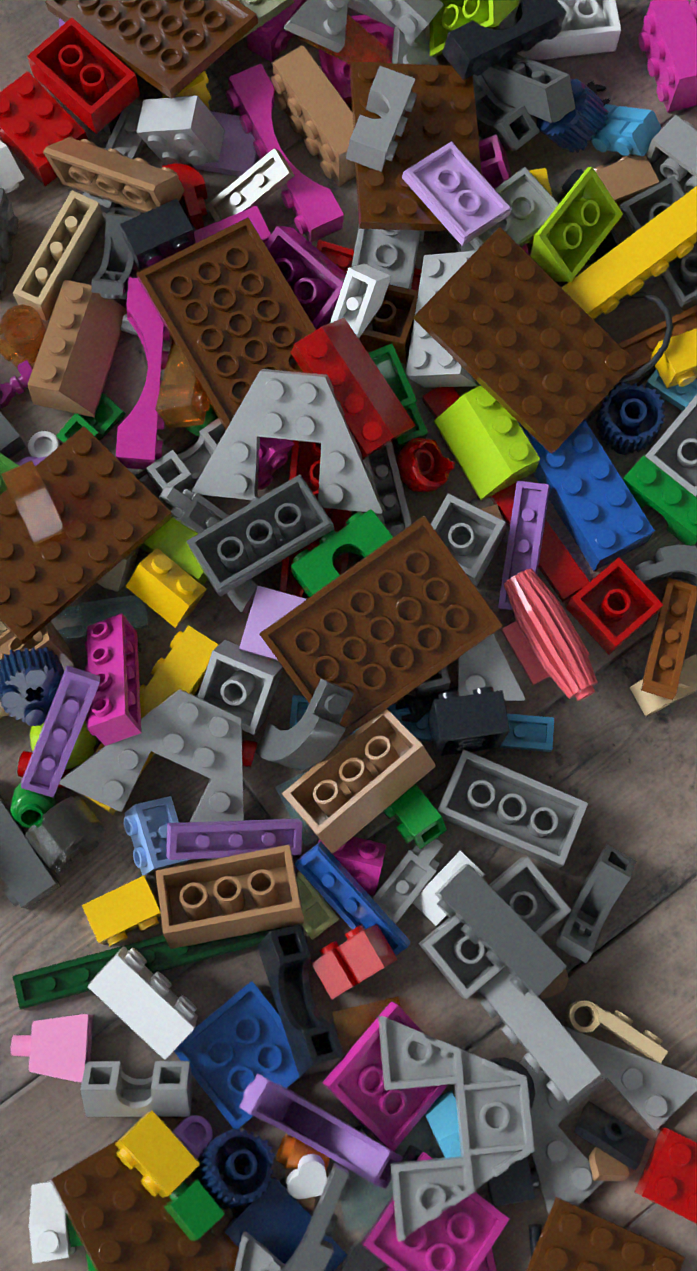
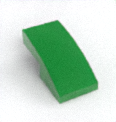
[56,392,127,443]

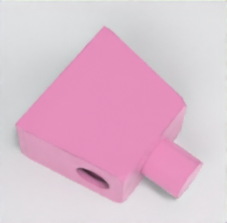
[11,1014,93,1082]

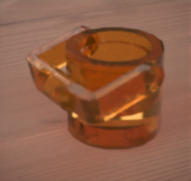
[0,305,46,369]

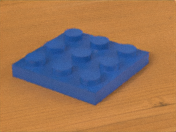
[174,981,299,1130]

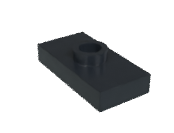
[574,1101,649,1171]

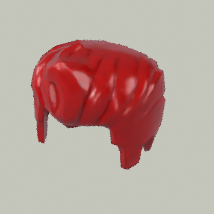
[396,438,455,493]

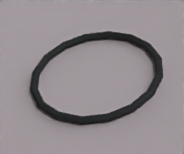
[616,292,673,385]

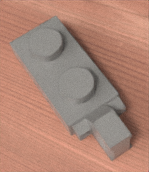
[159,487,229,534]
[372,839,444,924]

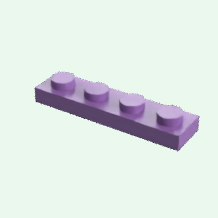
[498,481,550,611]
[21,666,100,797]
[166,819,303,860]

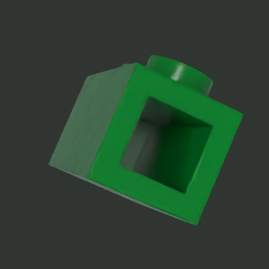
[383,784,447,850]

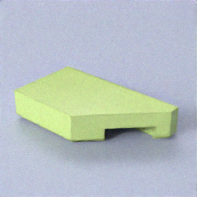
[297,871,339,940]

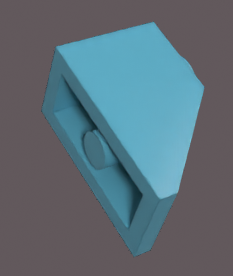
[425,1091,461,1158]

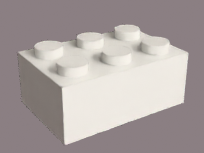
[88,946,198,1060]

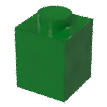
[164,1180,225,1241]

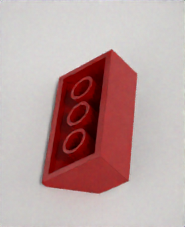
[291,317,415,460]

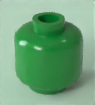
[10,783,56,829]

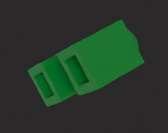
[623,455,697,546]
[291,509,393,597]

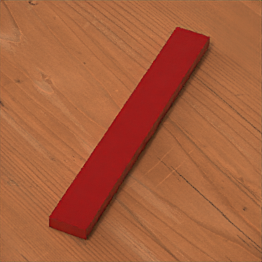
[422,387,589,602]

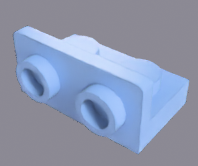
[124,796,190,876]

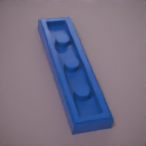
[294,841,411,955]

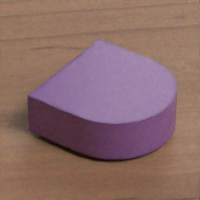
[172,1115,213,1159]

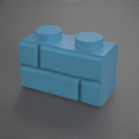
[592,104,662,156]

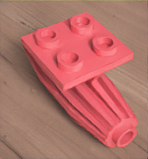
[501,568,598,701]

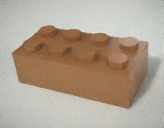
[271,45,356,186]
[282,708,436,854]
[156,845,304,949]

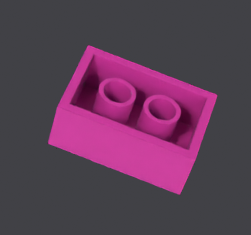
[638,0,697,113]

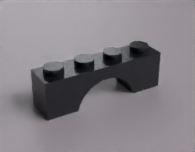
[442,0,567,80]
[257,925,345,1077]

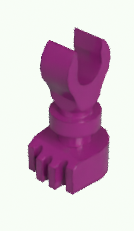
[0,360,33,408]

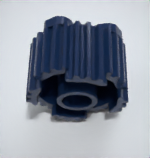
[536,79,608,153]
[596,382,665,455]
[0,647,64,726]
[195,1129,275,1209]

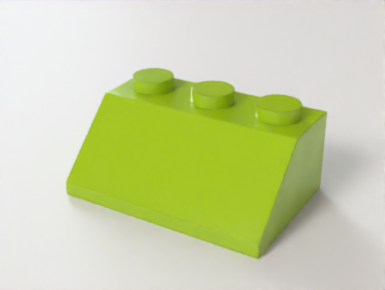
[429,0,519,58]
[531,167,623,282]
[434,385,540,501]

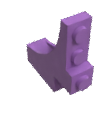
[239,1074,403,1189]

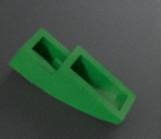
[368,344,428,450]

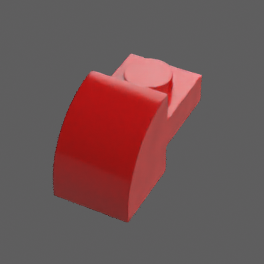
[162,163,208,230]

